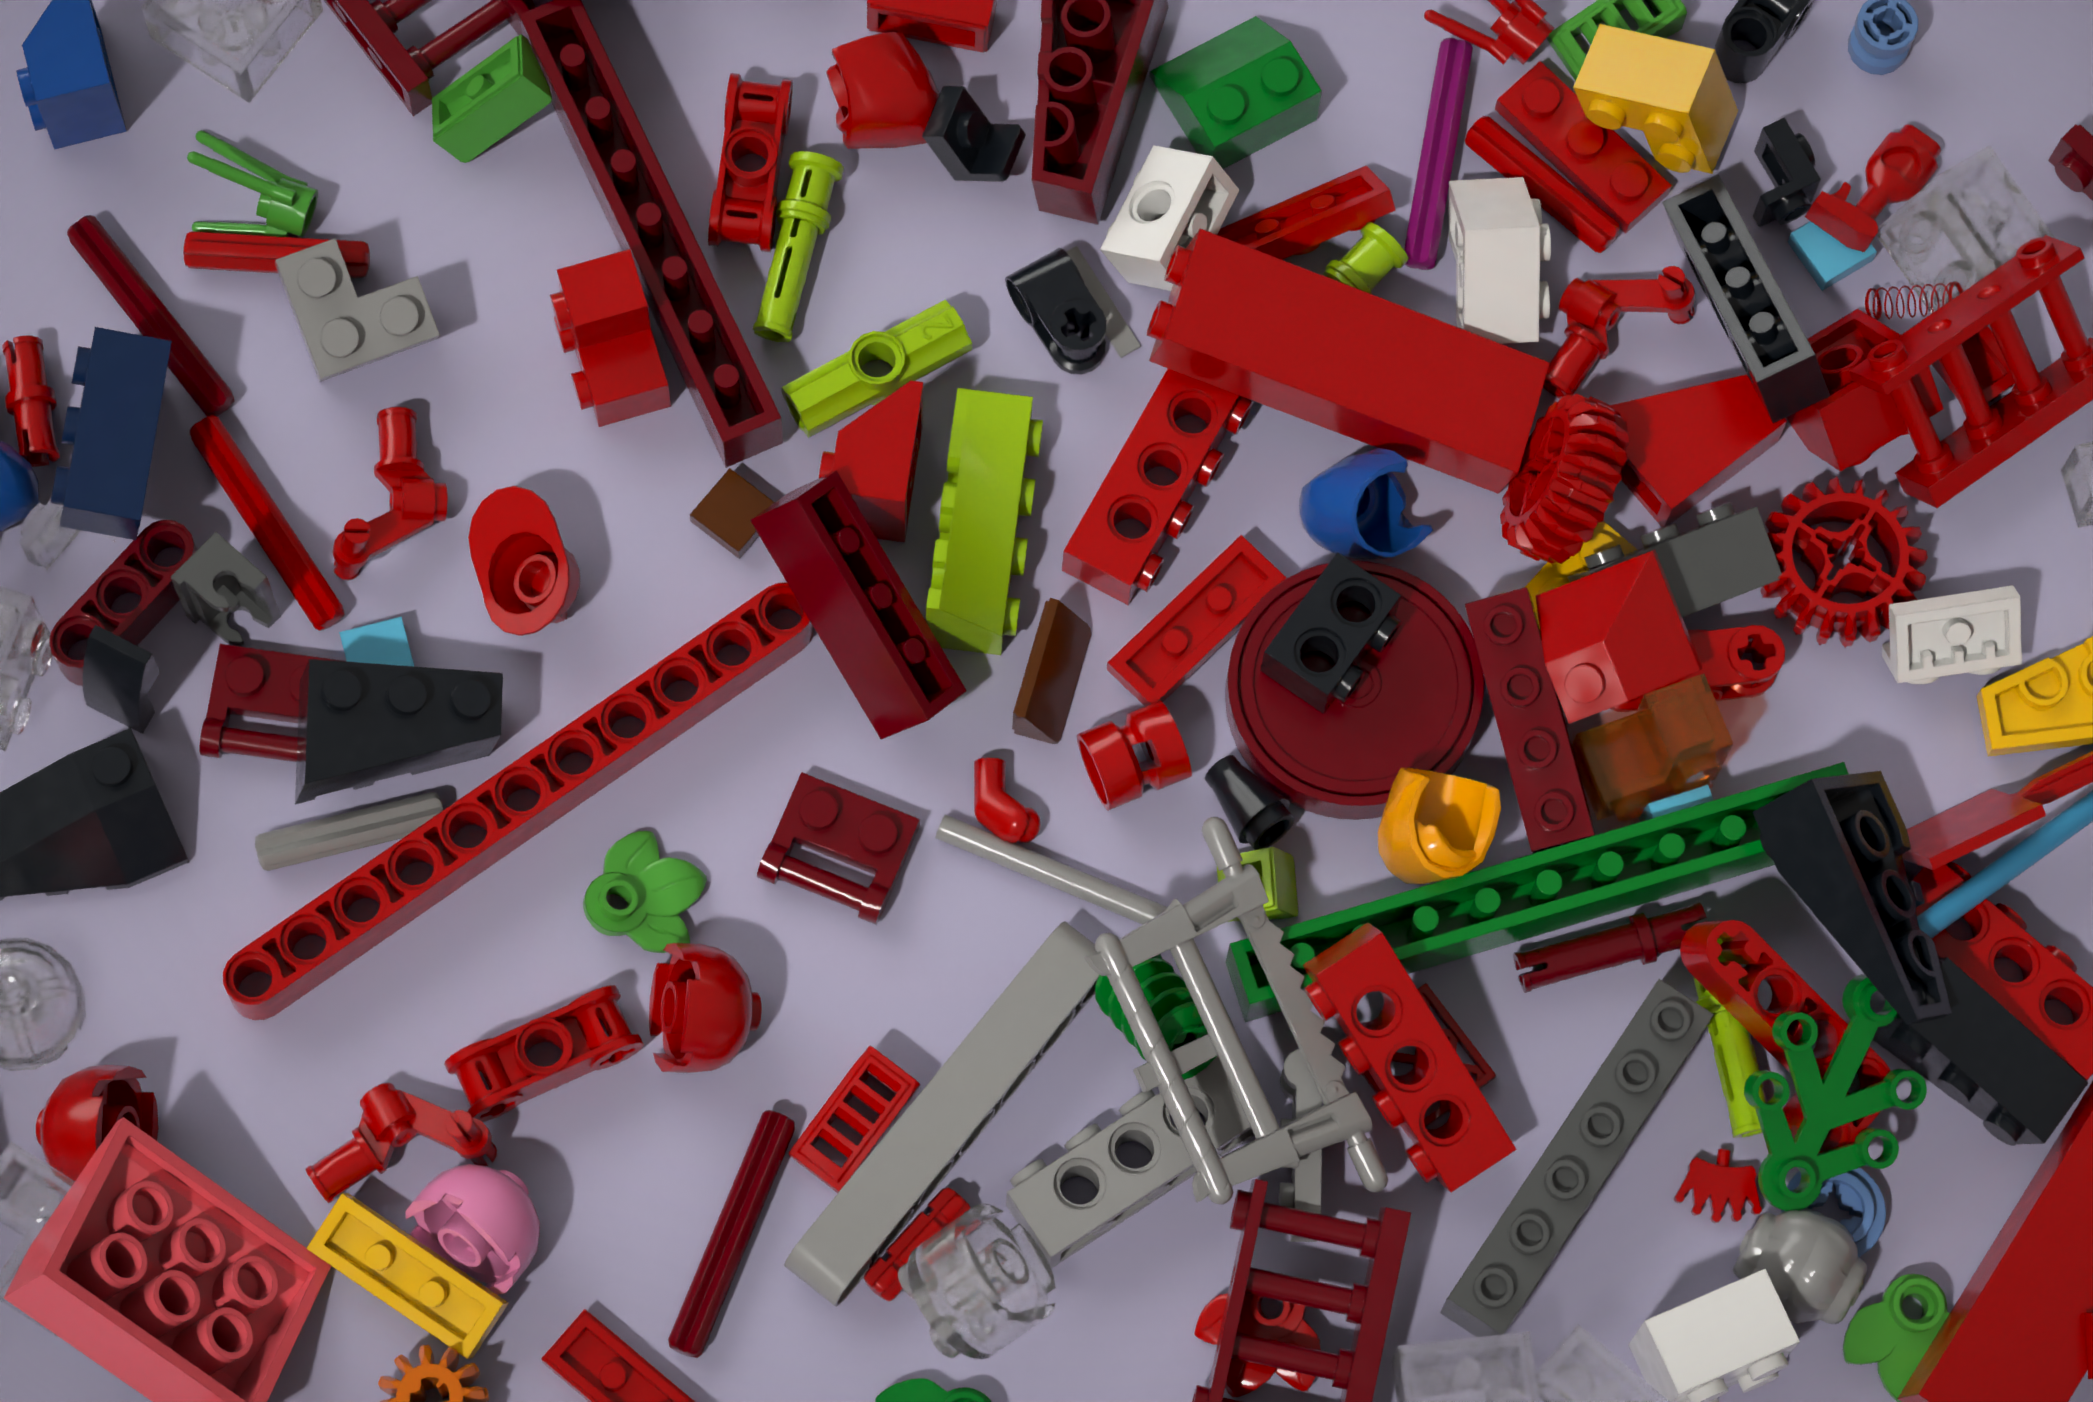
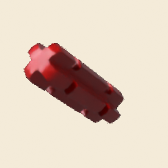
[864,1187,972,1302]

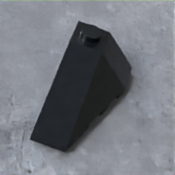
[0,728,189,901]

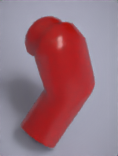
[974,758,1041,843]

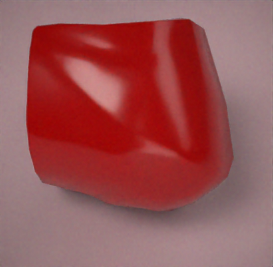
[826,32,940,149]

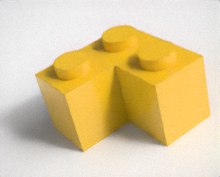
[1573,24,1738,174]

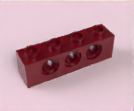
[1465,587,1596,854]

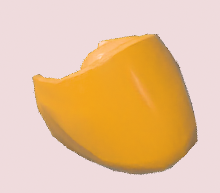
[1378,767,1501,884]

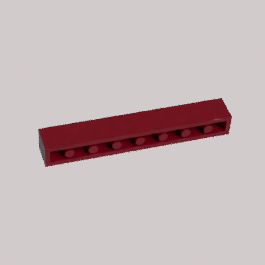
[519,0,783,468]

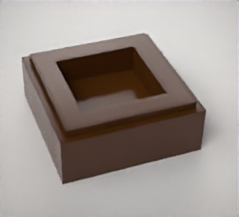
[690,468,775,559]

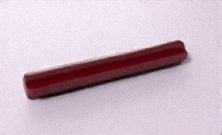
[67,215,235,416]
[668,1110,795,1358]

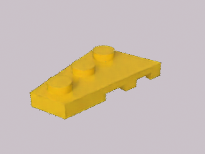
[1976,636,2093,757]

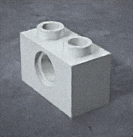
[1100,145,1239,291]

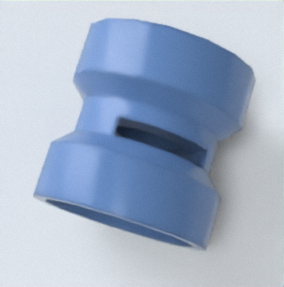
[1848,0,1918,75]

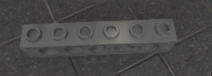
[1440,979,1714,1349]

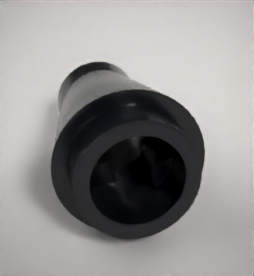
[1205,755,1295,850]

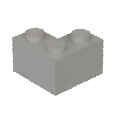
[275,238,440,382]

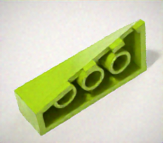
[926,388,1043,655]

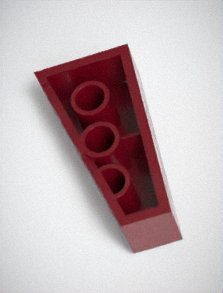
[1031,0,1169,225]

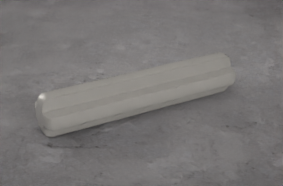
[255,792,444,871]

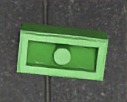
[432,34,552,163]

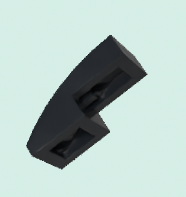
[83,625,160,734]

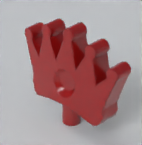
[1674,1149,1762,1223]

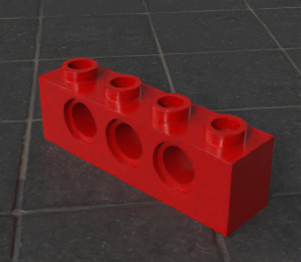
[1062,369,1253,605]
[1912,862,2093,1081]
[1303,923,1517,1193]

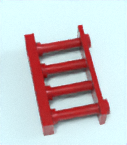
[1849,235,2093,508]

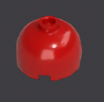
[649,943,762,1073]
[36,1065,159,1188]

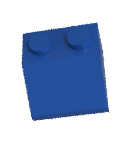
[16,0,127,150]

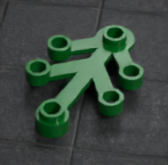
[1744,974,1927,1211]

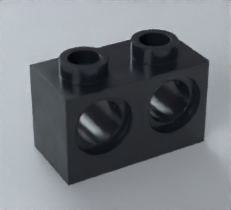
[1260,552,1402,714]

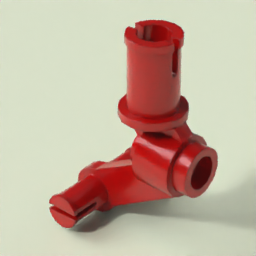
[1543,266,1695,399]
[332,407,448,580]
[305,1083,497,1203]

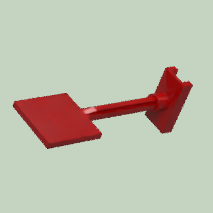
[1902,751,2093,870]

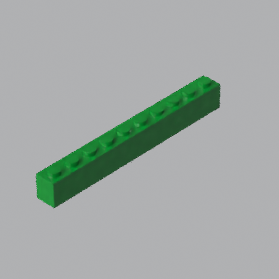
[1225,762,1849,1022]

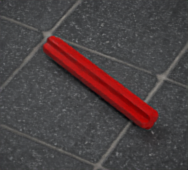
[189,415,345,631]

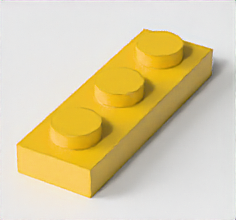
[306,1193,509,1359]

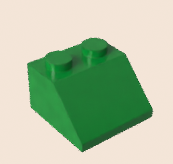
[1149,16,1322,169]

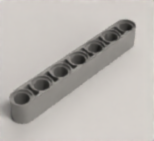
[784,921,1099,1307]

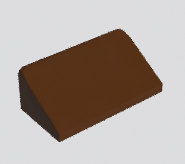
[1012,598,1091,744]

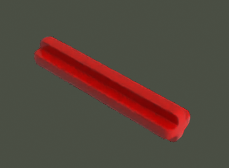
[1465,116,1620,253]
[183,231,370,278]

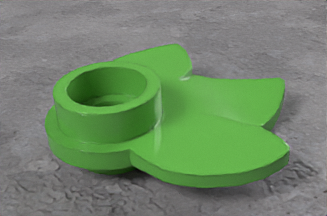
[583,831,707,953]
[1843,1274,1950,1402]

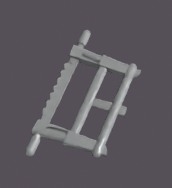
[1085,817,1388,1205]

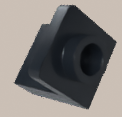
[1753,117,1821,227]

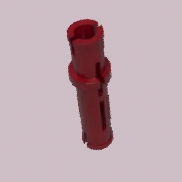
[1513,902,1707,993]

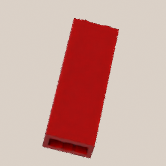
[1147,229,1550,494]
[1897,1081,2093,1402]

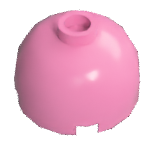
[405,1164,540,1295]

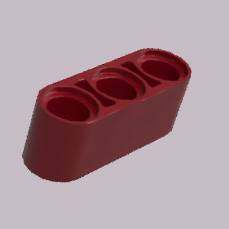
[49,520,197,686]

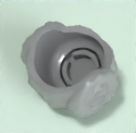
[1733,1208,1867,1324]

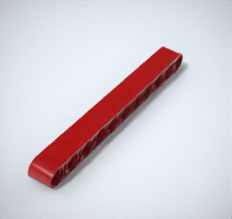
[223,583,813,1020]

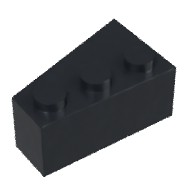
[295,659,503,805]
[1849,957,2088,1146]

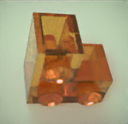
[1572,674,1733,821]

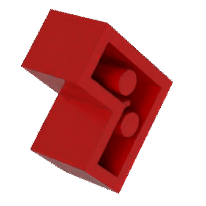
[550,249,671,427]

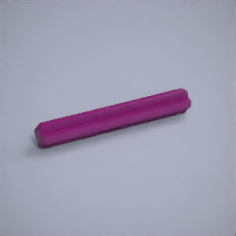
[1404,38,1473,270]

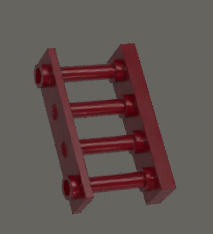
[324,0,535,116]
[1192,1179,1411,1402]

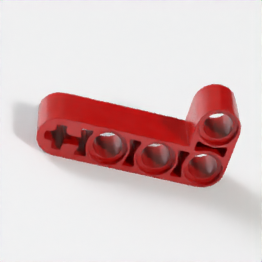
[1680,920,1891,1153]

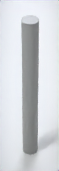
[935,815,1168,925]

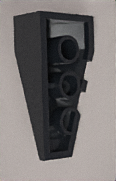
[1752,771,1952,1025]

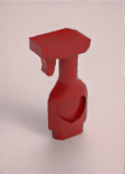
[1805,125,1941,252]

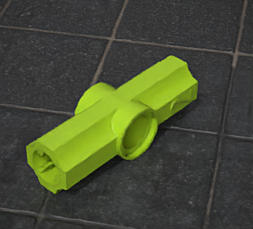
[781,299,972,438]

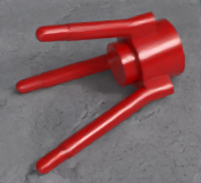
[1424,0,1555,65]

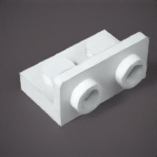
[1882,585,2022,684]

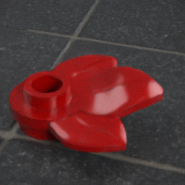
[1194,1273,1321,1397]

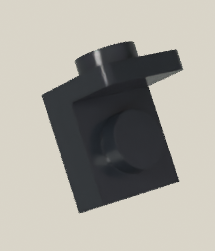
[922,86,1026,182]

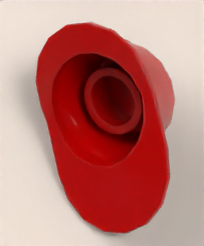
[468,486,580,636]

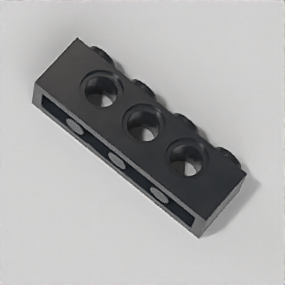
[1662,175,1831,423]

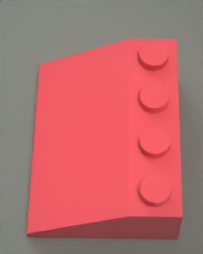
[4,1117,331,1402]

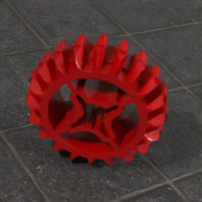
[1500,393,1629,564]
[1760,477,1928,648]

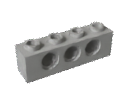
[1006,1055,1255,1270]

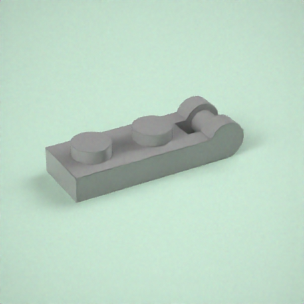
[1279,1049,1322,1242]

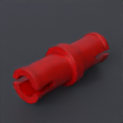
[2,336,60,467]

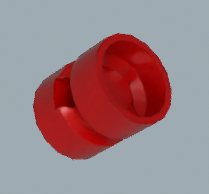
[1077,700,1192,811]

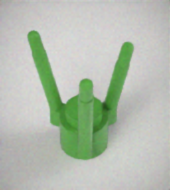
[187,130,319,237]

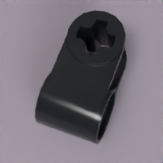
[1714,0,1815,83]
[1005,248,1107,374]

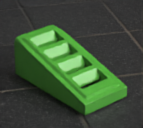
[1546,0,1687,81]

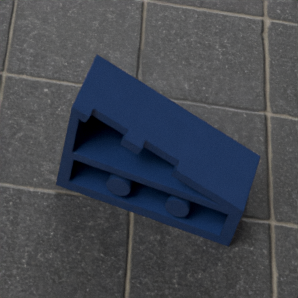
[50,327,172,540]

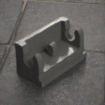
[171,532,281,646]

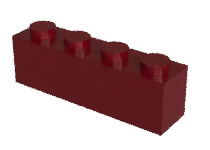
[750,471,967,739]

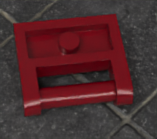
[199,644,346,762]
[757,772,920,925]

